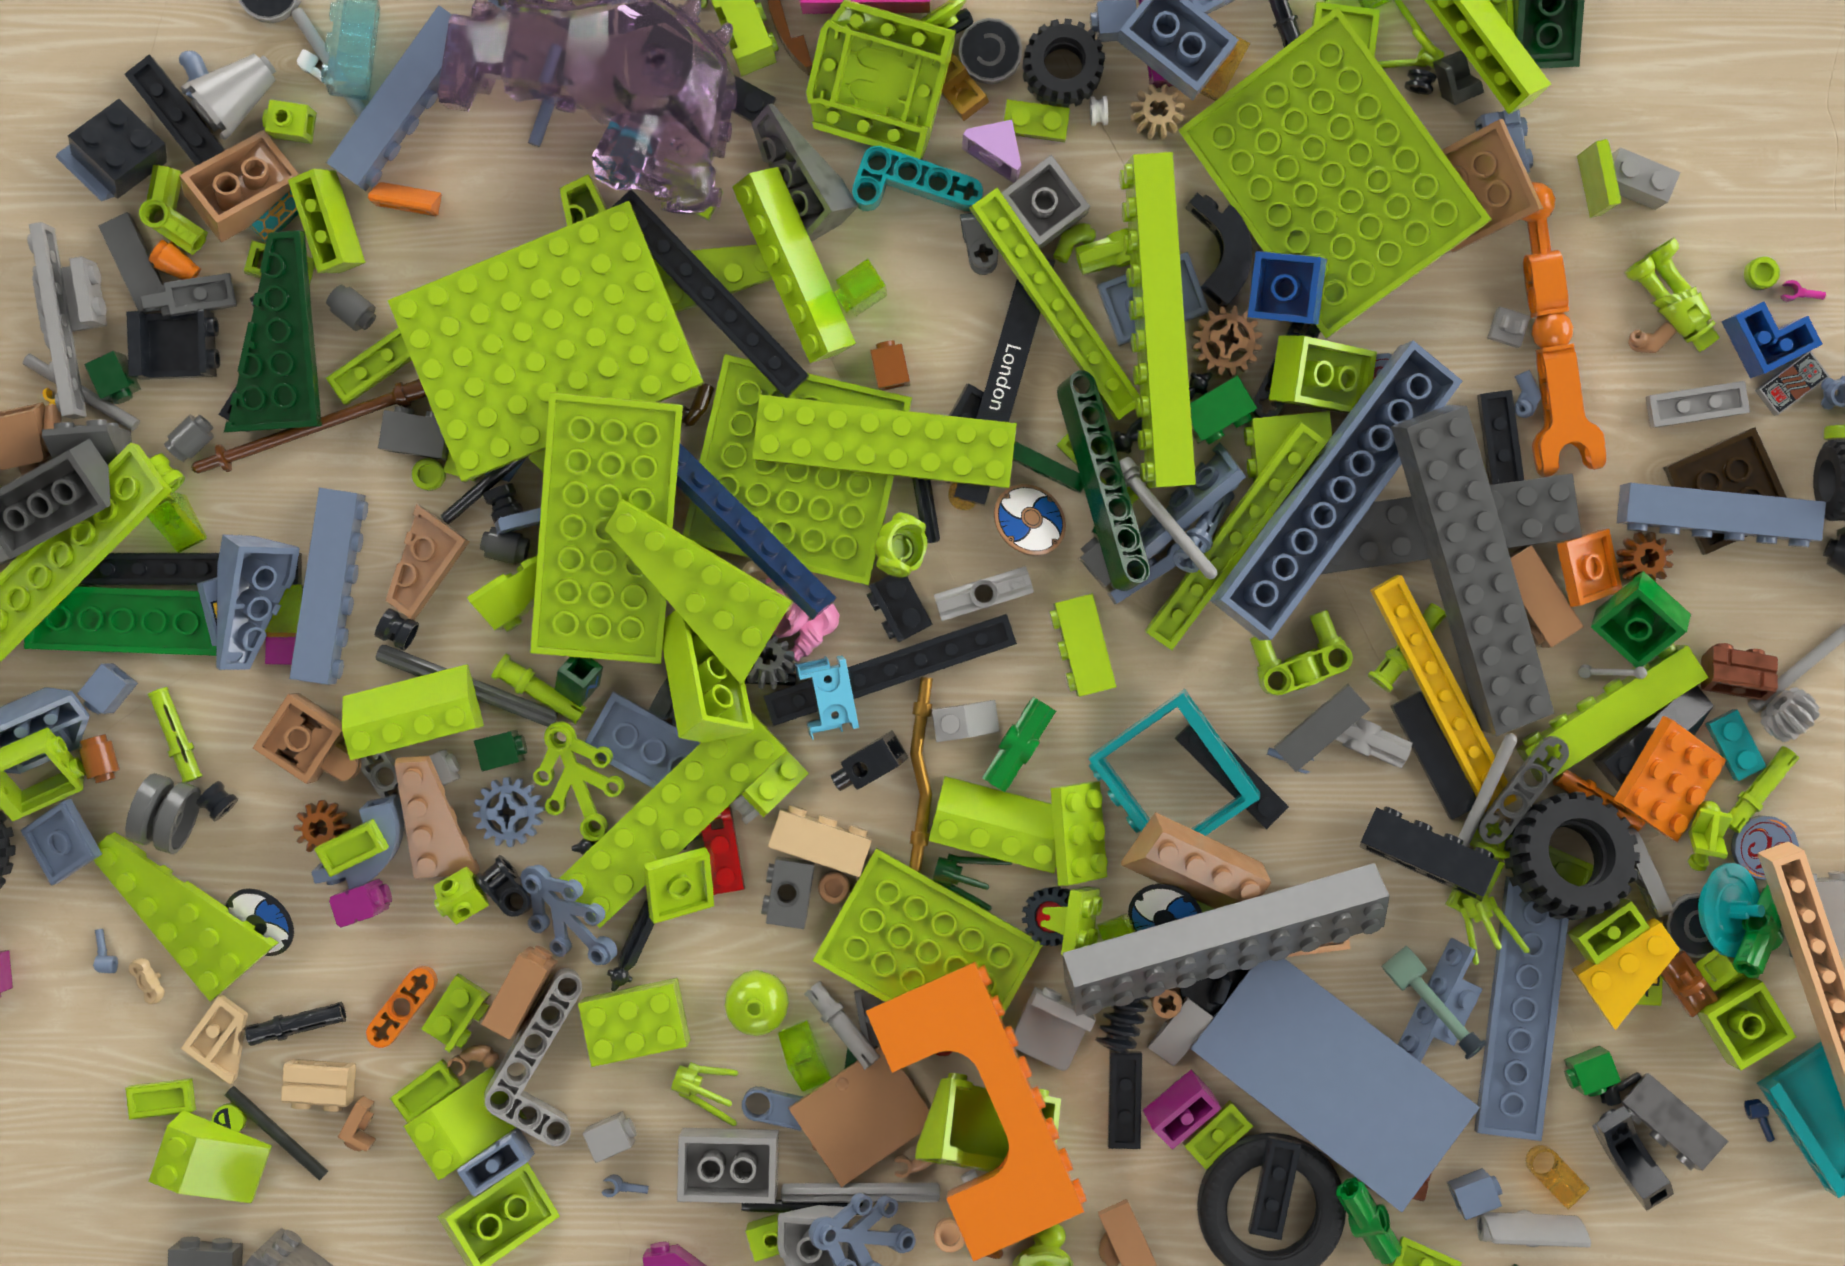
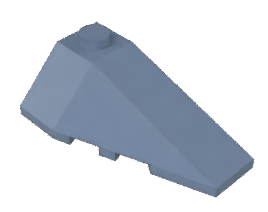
[216,534,300,670]

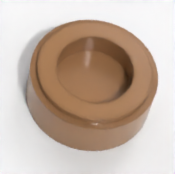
[818,871,850,904]

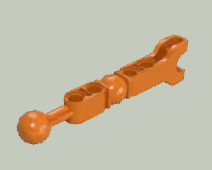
[1522,182,1606,477]

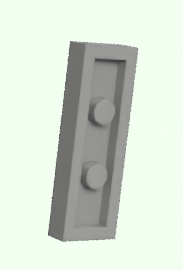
[1646,381,1750,428]

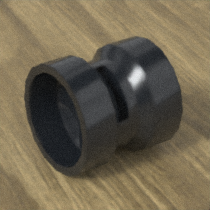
[483,483,524,524]
[374,608,419,651]

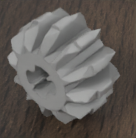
[1760,687,1820,742]

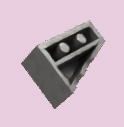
[1621,1073,1729,1171]
[244,1228,333,1266]

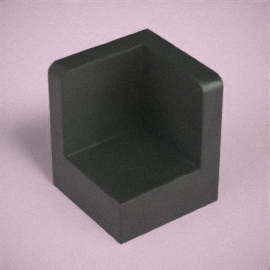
[1433,50,1484,105]

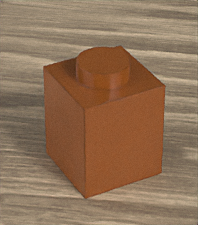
[870,340,910,391]

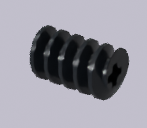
[1095,996,1152,1054]

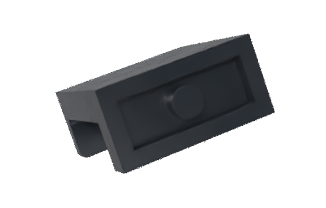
[126,309,220,380]

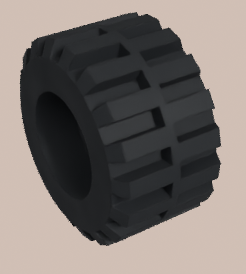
[1022,18,1105,108]
[1813,439,1845,521]

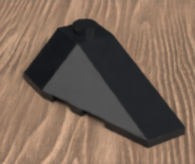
[1592,685,1714,792]

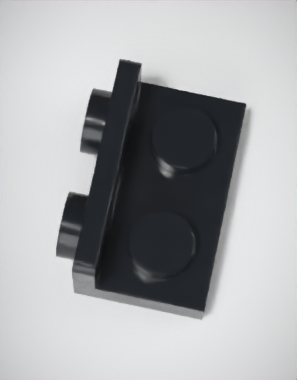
[866,575,933,642]

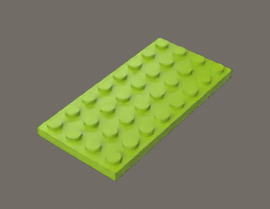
[530,392,683,664]

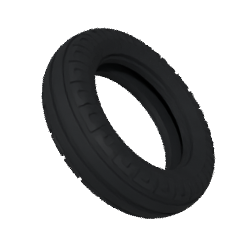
[1197,1133,1346,1266]

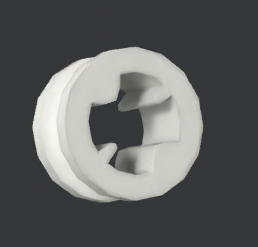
[1090,96,1108,126]

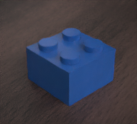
[1247,251,1327,324]

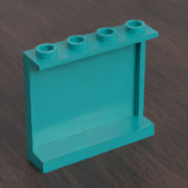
[1757,1042,1845,1198]

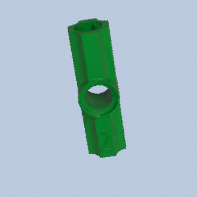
[982,696,1056,792]
[1732,883,1784,978]
[1336,1177,1402,1265]

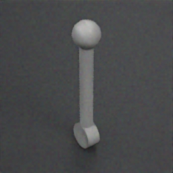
[1578,664,1647,679]

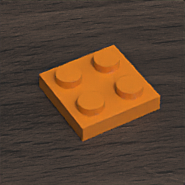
[1557,529,1622,607]

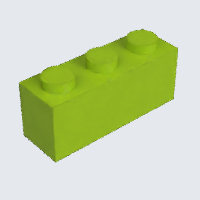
[288,168,366,273]
[1049,593,1117,697]

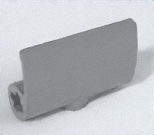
[1477,1210,1591,1247]

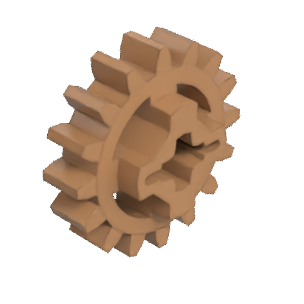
[1192,306,1263,377]

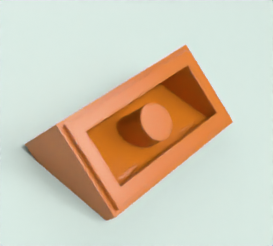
[368,182,442,217]

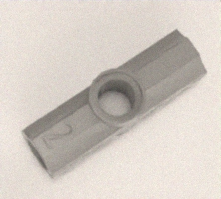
[934,566,1034,621]
[1321,704,1412,768]

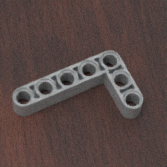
[484,968,582,1146]

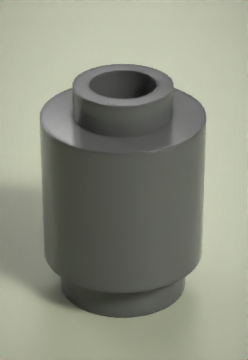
[326,284,376,331]
[164,414,214,462]
[480,527,530,565]

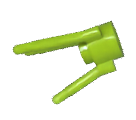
[1460,892,1530,965]
[671,1062,738,1126]

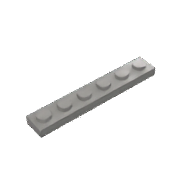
[27,222,87,419]

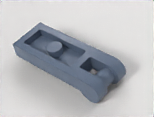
[1107,543,1185,604]

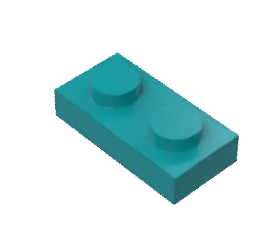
[1705,709,1767,781]

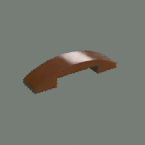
[767,0,812,76]

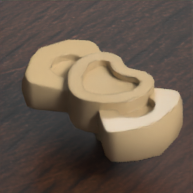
[129,958,165,1004]

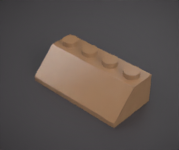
[1121,812,1271,909]

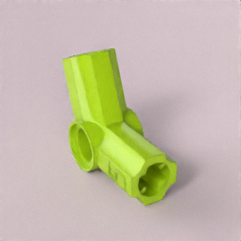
[139,165,208,255]

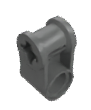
[960,213,998,275]

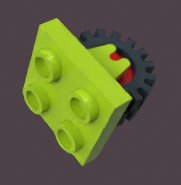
[1022,886,1103,955]

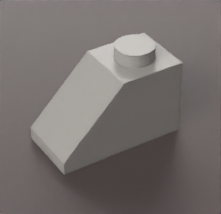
[932,700,1000,742]

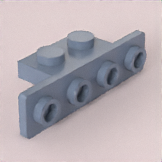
[1398,938,1483,1062]

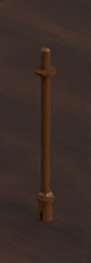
[191,379,427,474]

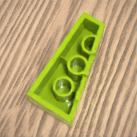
[711,0,779,77]

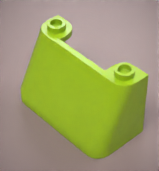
[915,1073,1061,1172]

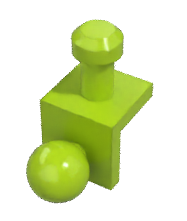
[1688,801,1733,871]

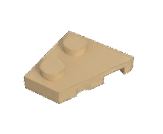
[180,995,248,1085]

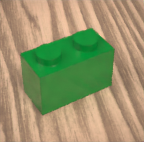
[1190,375,1257,445]

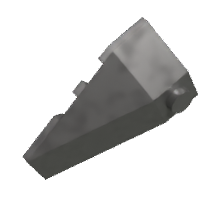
[751,104,858,242]

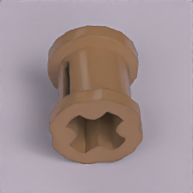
[1150,988,1182,1019]

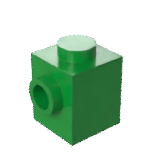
[1564,1046,1621,1097]

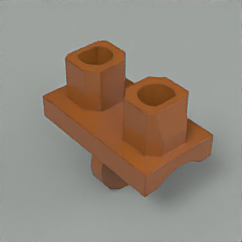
[1660,950,1719,1018]

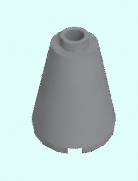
[181,54,276,140]

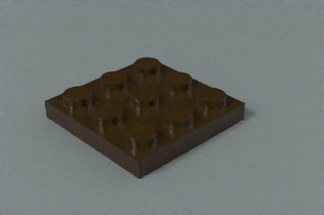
[1663,427,1787,555]

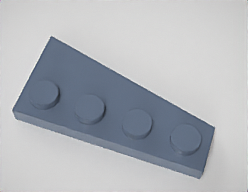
[1139,442,1246,560]

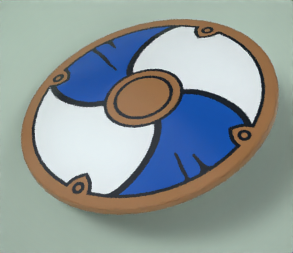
[994,484,1066,556]

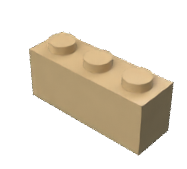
[768,805,872,877]

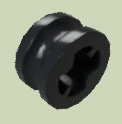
[1404,69,1437,95]

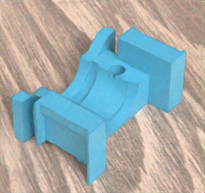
[795,655,859,740]

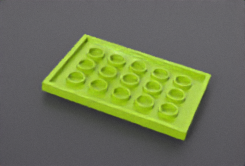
[812,848,1043,1019]

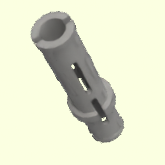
[804,981,881,1070]

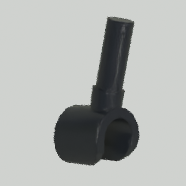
[1600,1072,1642,1106]

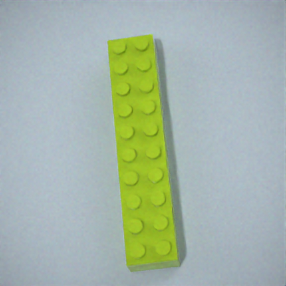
[1119,152,1196,489]

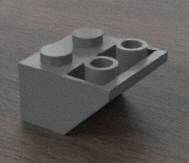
[42,419,132,465]

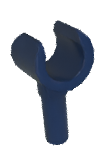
[1744,1099,1775,1142]

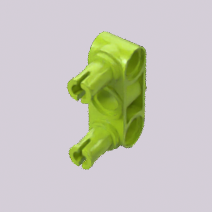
[1250,610,1353,695]

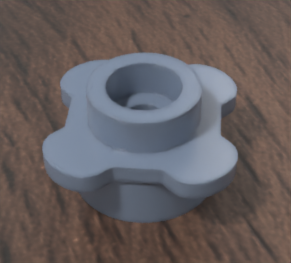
[1821,376,1845,410]

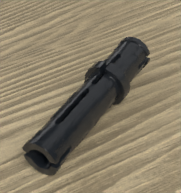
[245,1002,346,1046]

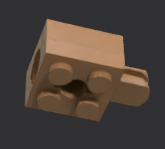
[253,693,362,784]

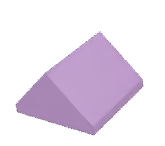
[962,120,1021,183]

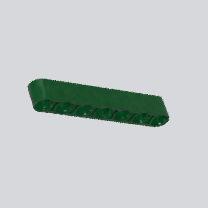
[1057,370,1150,591]

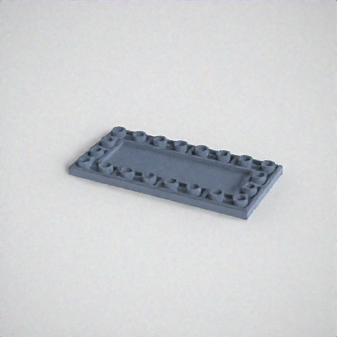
[1190,958,1480,1212]

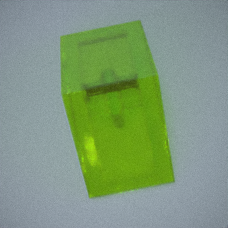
[147,492,207,553]
[778,1020,832,1092]

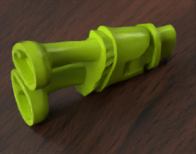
[1624,237,1720,352]

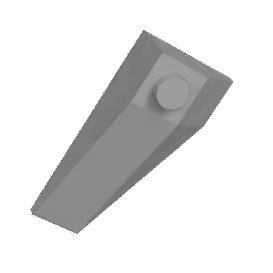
[777,1205,849,1266]

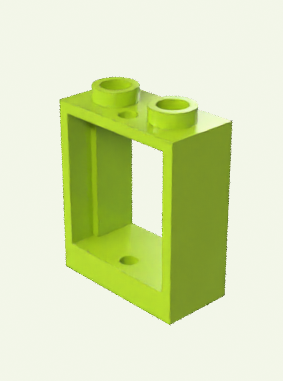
[0,727,86,821]

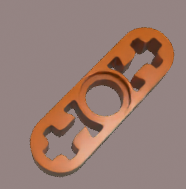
[366,966,438,1048]

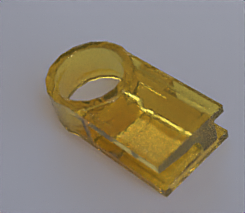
[1525,1145,1590,1210]

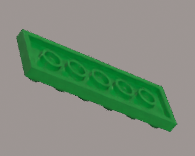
[24,587,217,656]

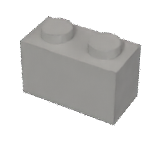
[1612,148,1681,210]

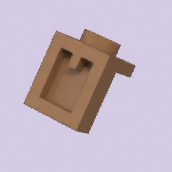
[338,1096,376,1152]

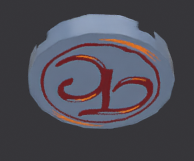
[1731,815,1799,880]

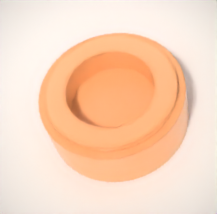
[934,1217,965,1252]

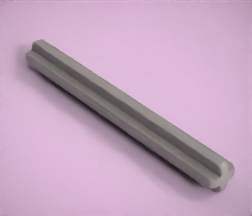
[781,1183,940,1203]

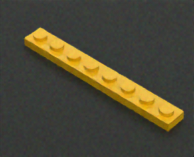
[1370,574,1517,813]

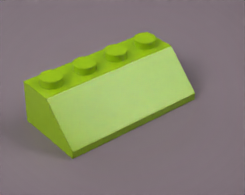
[663,610,754,743]
[342,664,484,761]
[929,776,1056,874]

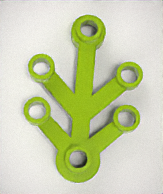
[533,721,624,841]

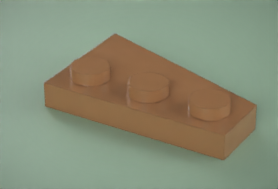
[385,504,470,620]

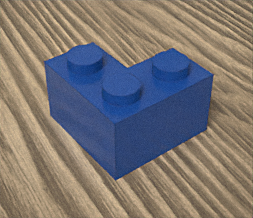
[1721,301,1823,378]

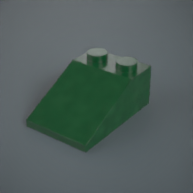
[1513,0,1585,68]

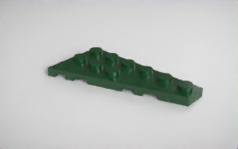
[224,230,322,433]

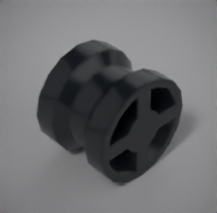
[196,781,238,822]

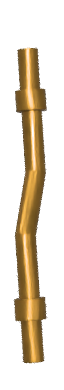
[909,677,933,871]

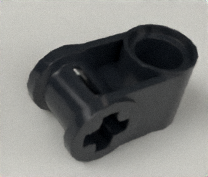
[475,855,532,917]

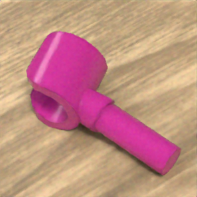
[1780,280,1826,302]

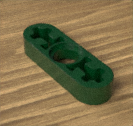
[1013,441,1084,493]

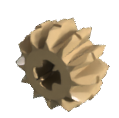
[1130,84,1185,140]

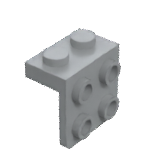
[32,256,107,334]
[1014,987,1096,1071]

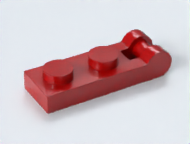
[702,805,745,895]

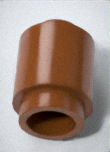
[79,734,120,784]

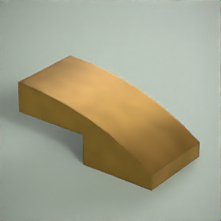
[941,52,989,121]

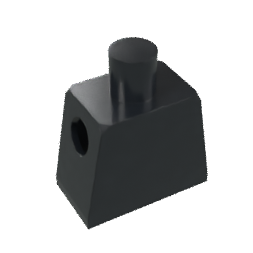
[831,730,909,791]

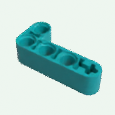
[852,146,983,212]

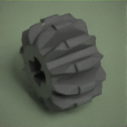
[747,634,795,690]

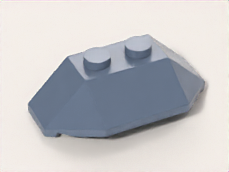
[0,687,90,774]

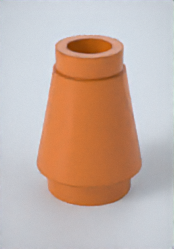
[149,240,201,280]

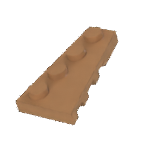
[394,756,480,879]

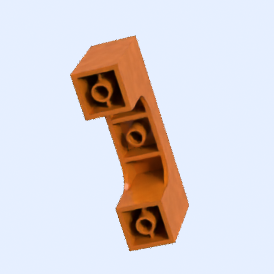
[866,961,1087,1262]

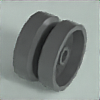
[125,773,201,854]

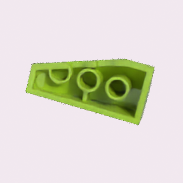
[467,556,537,632]

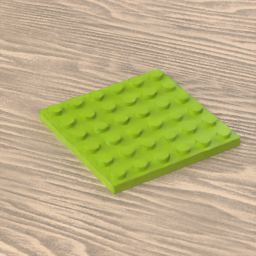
[683,354,912,586]

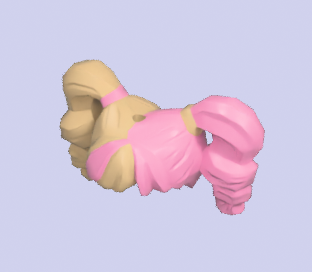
[742,561,840,662]

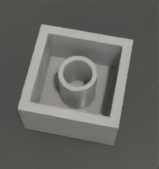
[1001,155,1090,250]

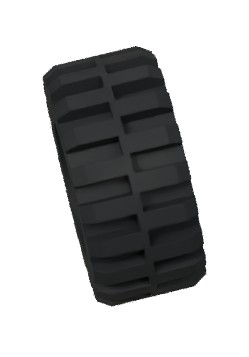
[1504,792,1640,920]

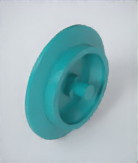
[1698,863,1765,958]

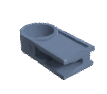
[742,1086,803,1131]

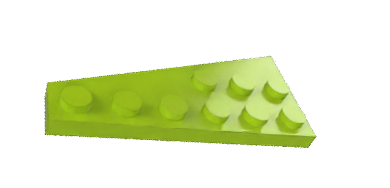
[93,832,279,1002]

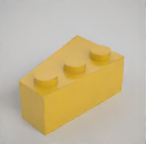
[1572,917,1680,1030]

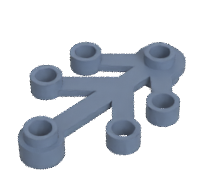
[520,865,617,965]
[809,1193,916,1266]

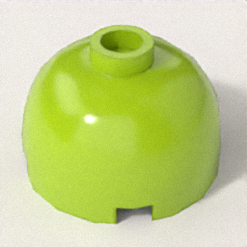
[724,970,789,1036]

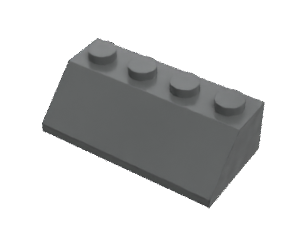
[0,438,111,559]

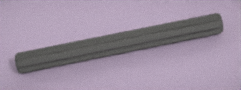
[376,645,558,727]

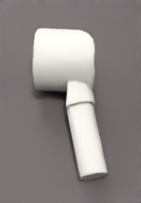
[297,49,337,91]

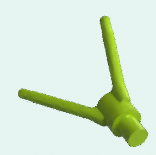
[1379,0,1445,69]

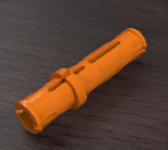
[1552,770,1646,832]

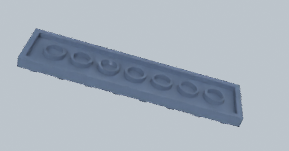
[1474,876,1569,1141]

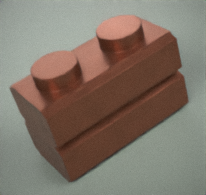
[1701,643,1778,701]

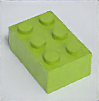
[578,978,691,1067]

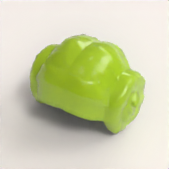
[874,512,927,577]

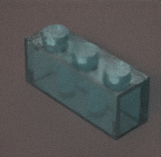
[321,0,381,100]

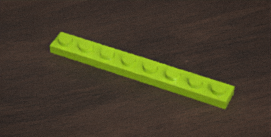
[969,187,1140,421]
[1145,421,1327,650]

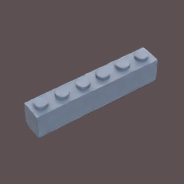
[326,5,477,192]
[1617,483,1826,547]
[289,487,368,685]

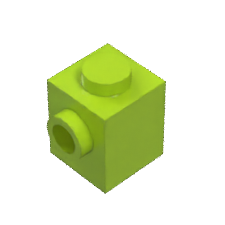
[262,99,317,144]
[745,1213,780,1262]

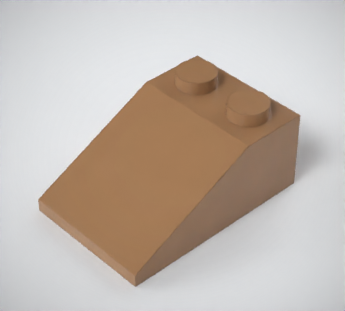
[179,130,299,243]

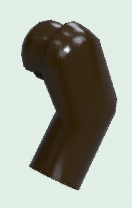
[682,383,714,427]

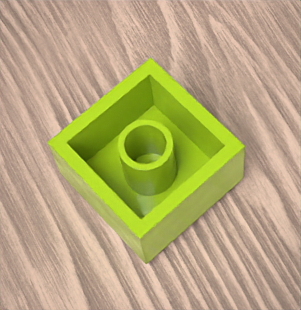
[1697,976,1796,1071]

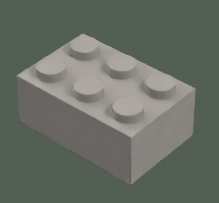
[677,1128,779,1204]

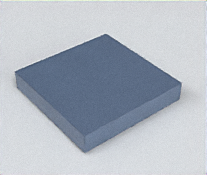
[21,799,102,886]

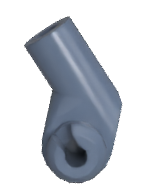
[179,51,209,99]
[1514,369,1541,418]

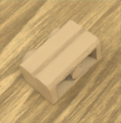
[281,1059,356,1112]

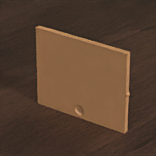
[788,1045,930,1188]

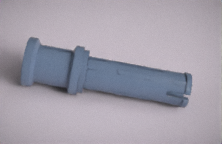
[1173,491,1235,573]

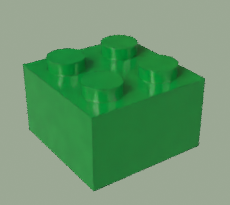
[1591,571,1691,668]

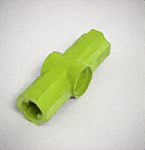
[1075,228,1131,275]

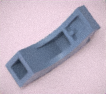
[311,794,404,889]

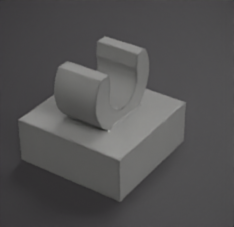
[1487,306,1531,348]

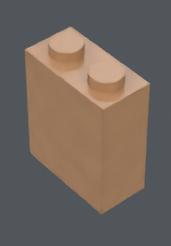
[481,945,558,1040]

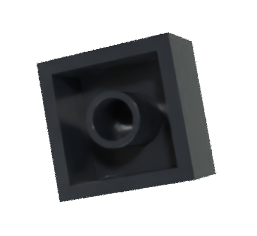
[68,99,167,199]

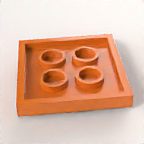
[1613,716,1727,843]

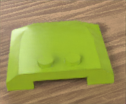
[806,0,955,159]

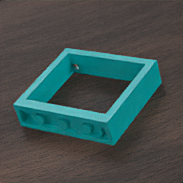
[1088,688,1260,836]

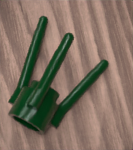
[932,853,1013,911]

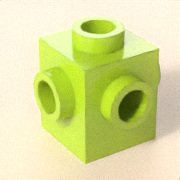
[434,866,490,925]

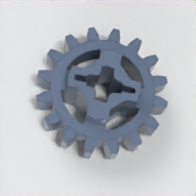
[473,777,545,847]

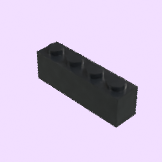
[1360,807,1499,901]

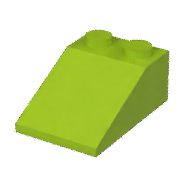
[1269,335,1377,413]
[403,1066,527,1181]
[148,1110,272,1203]
[437,1162,560,1266]

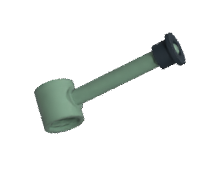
[1381,946,1487,1060]

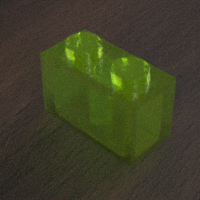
[834,258,887,317]

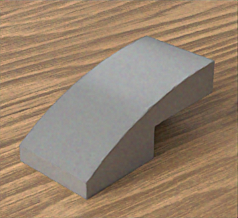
[1147,997,1214,1066]

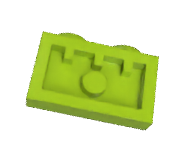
[421,973,490,1053]

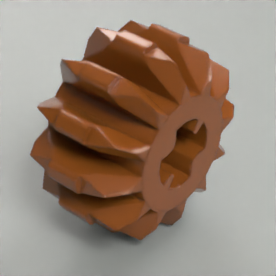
[1616,532,1674,582]
[293,800,351,852]

